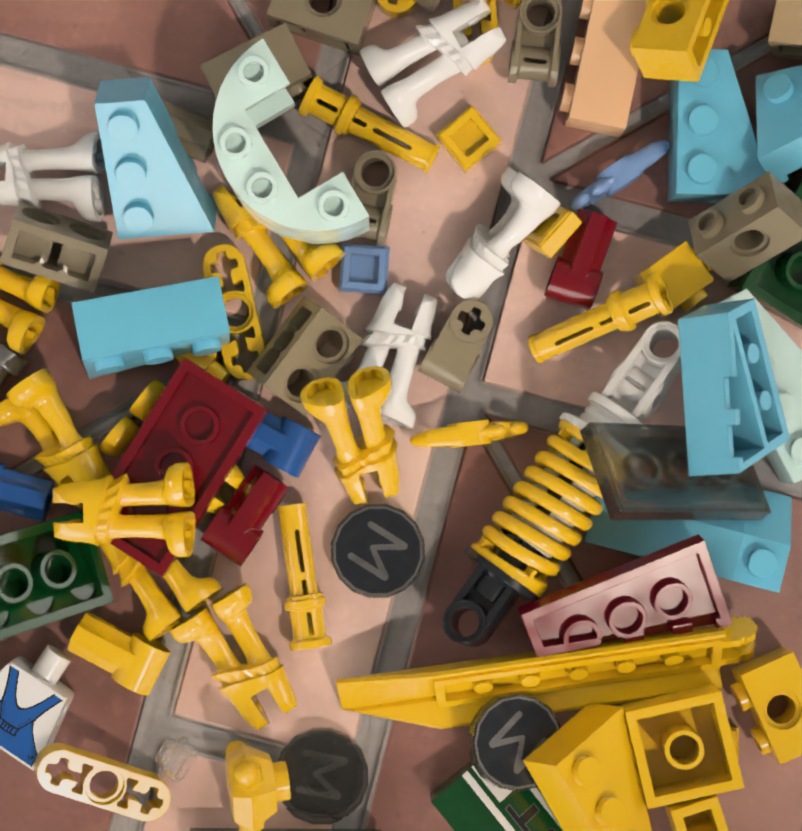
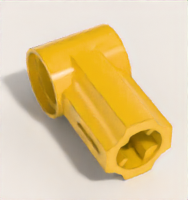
[67,612,171,696]

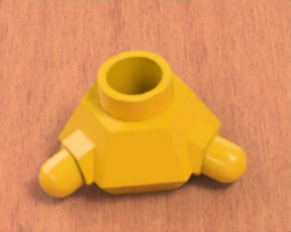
[225,740,291,831]

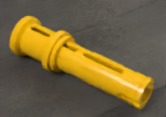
[298,76,441,173]
[528,272,673,364]
[277,503,332,651]

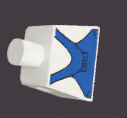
[0,645,75,770]

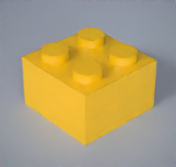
[621,684,745,809]

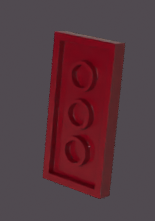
[82,358,269,577]

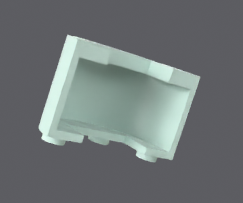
[212,39,370,244]

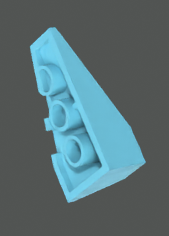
[584,485,792,593]

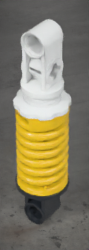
[442,321,681,647]

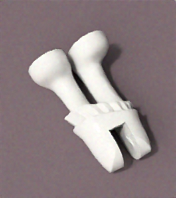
[360,0,507,128]
[0,132,106,222]
[446,167,561,300]
[340,283,437,429]

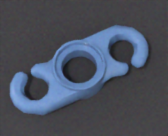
[568,140,671,211]

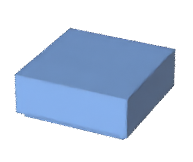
[339,243,390,295]

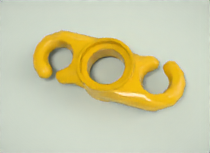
[410,420,529,448]

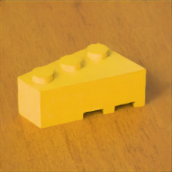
[523,703,652,831]

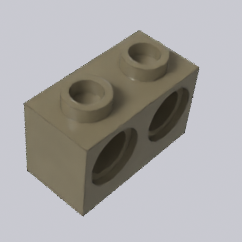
[0,201,113,293]
[247,296,363,416]

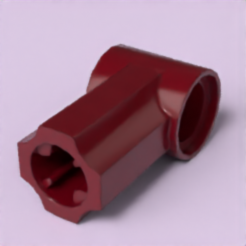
[544,209,618,311]
[201,465,289,567]

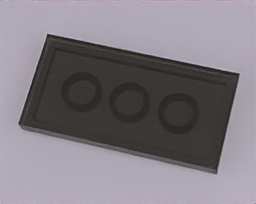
[580,422,771,520]

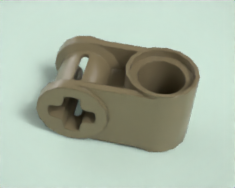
[508,0,563,88]
[350,150,397,247]
[418,299,493,393]

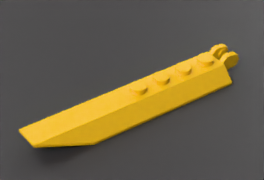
[336,615,758,729]

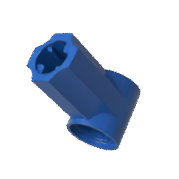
[247,412,321,478]
[0,462,56,521]

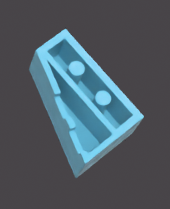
[667,49,766,203]
[756,65,802,183]
[94,77,217,239]
[71,276,230,379]
[678,298,790,476]

